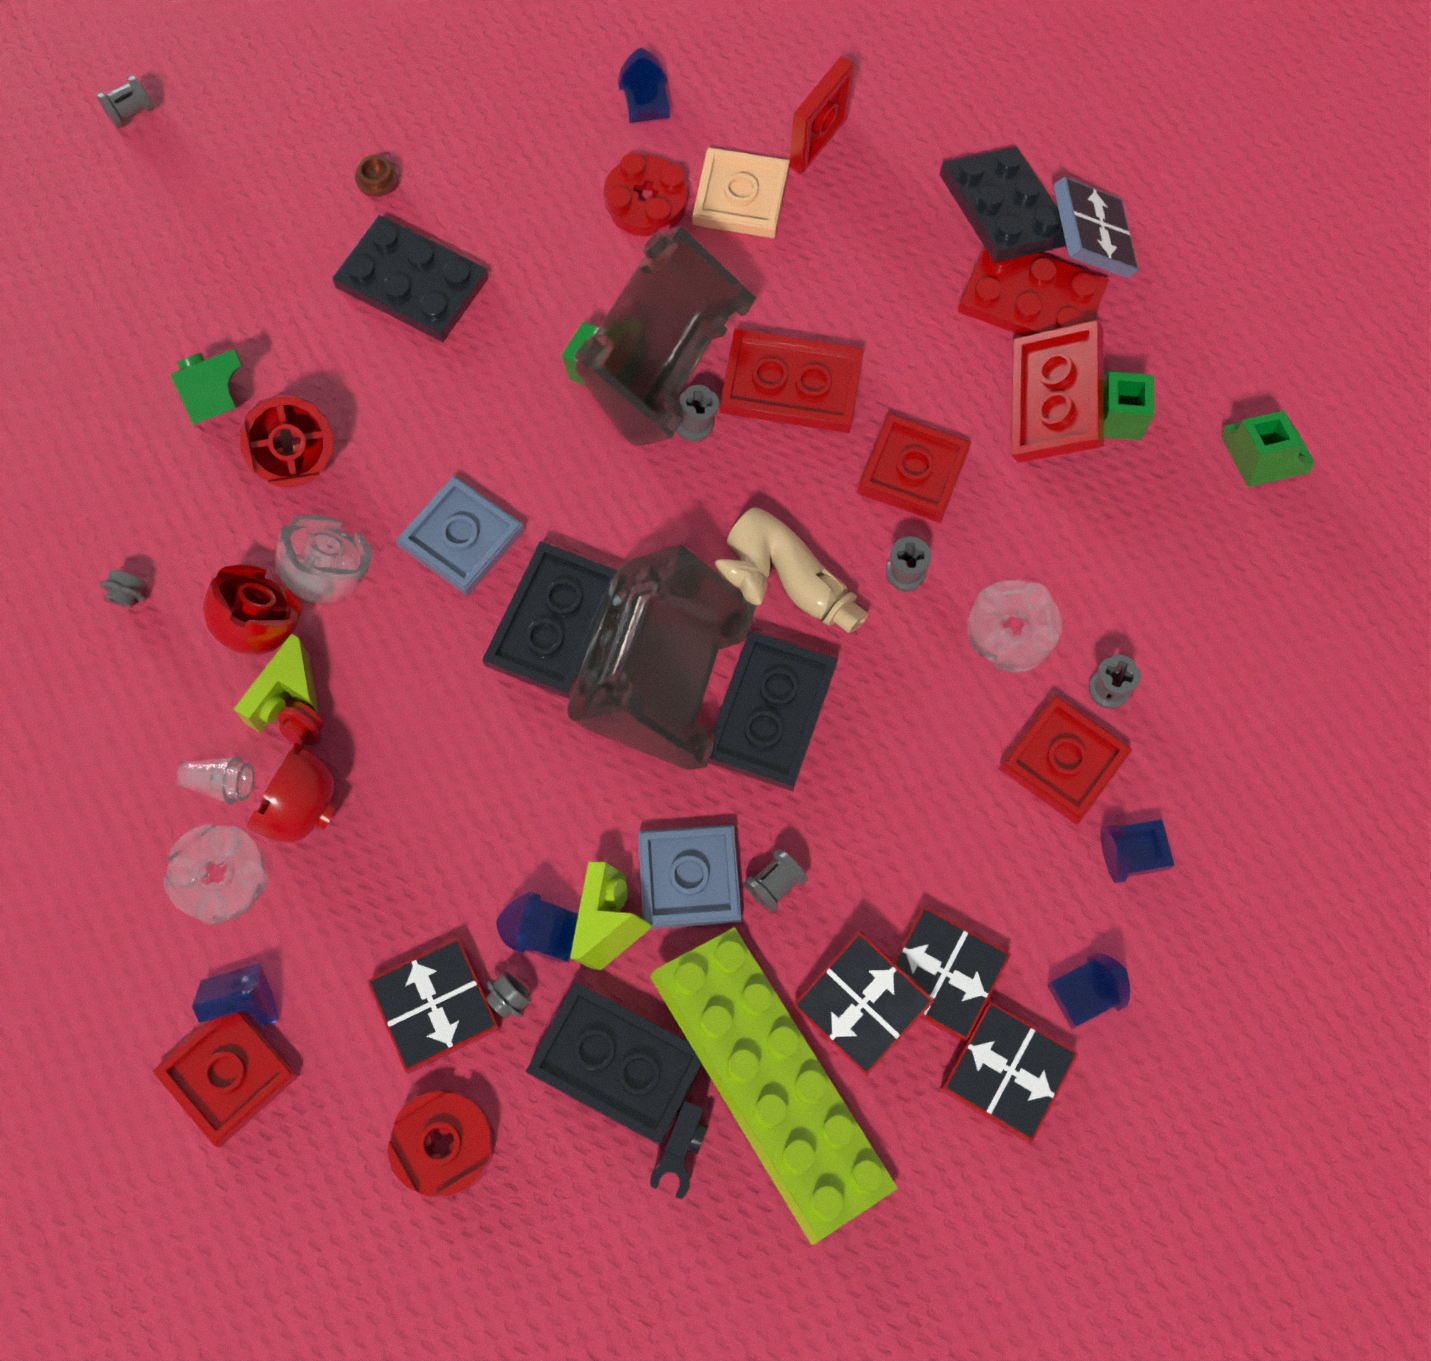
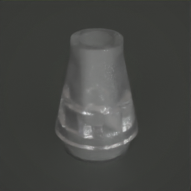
[177,757,255,804]

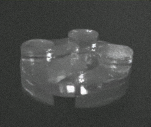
[967,580,1062,672]
[164,824,268,925]

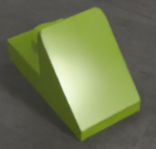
[234,634,319,733]
[570,861,651,970]

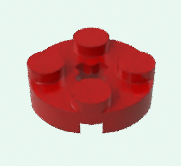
[603,153,687,236]
[388,1091,493,1197]

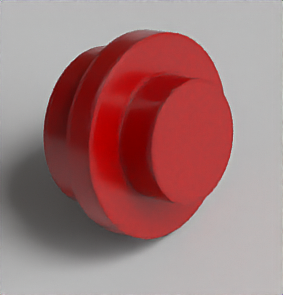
[277,702,324,745]

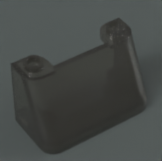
[575,226,756,446]
[567,545,756,770]

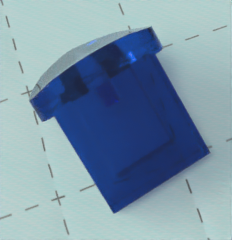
[617,48,670,124]
[1100,819,1175,883]
[496,891,578,963]
[1047,953,1131,1029]
[192,962,278,1025]

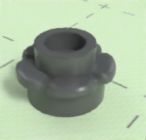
[100,570,146,608]
[486,972,532,1018]

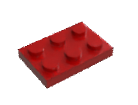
[958,247,1110,337]
[1011,320,1104,463]
[719,328,864,434]

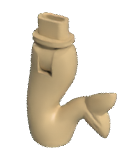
[715,507,869,634]

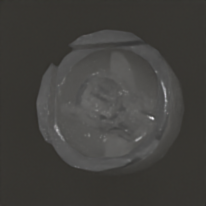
[275,514,372,603]

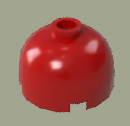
[240,395,333,487]
[203,564,304,655]
[246,743,338,843]

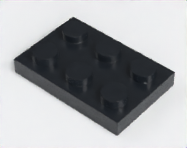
[939,146,1066,263]
[332,215,489,342]
[482,541,625,699]
[703,630,838,792]
[525,982,702,1146]

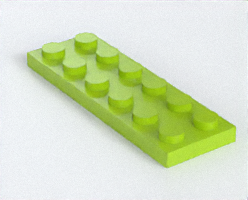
[649,927,898,1245]

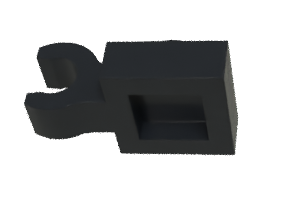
[650,1101,709,1200]

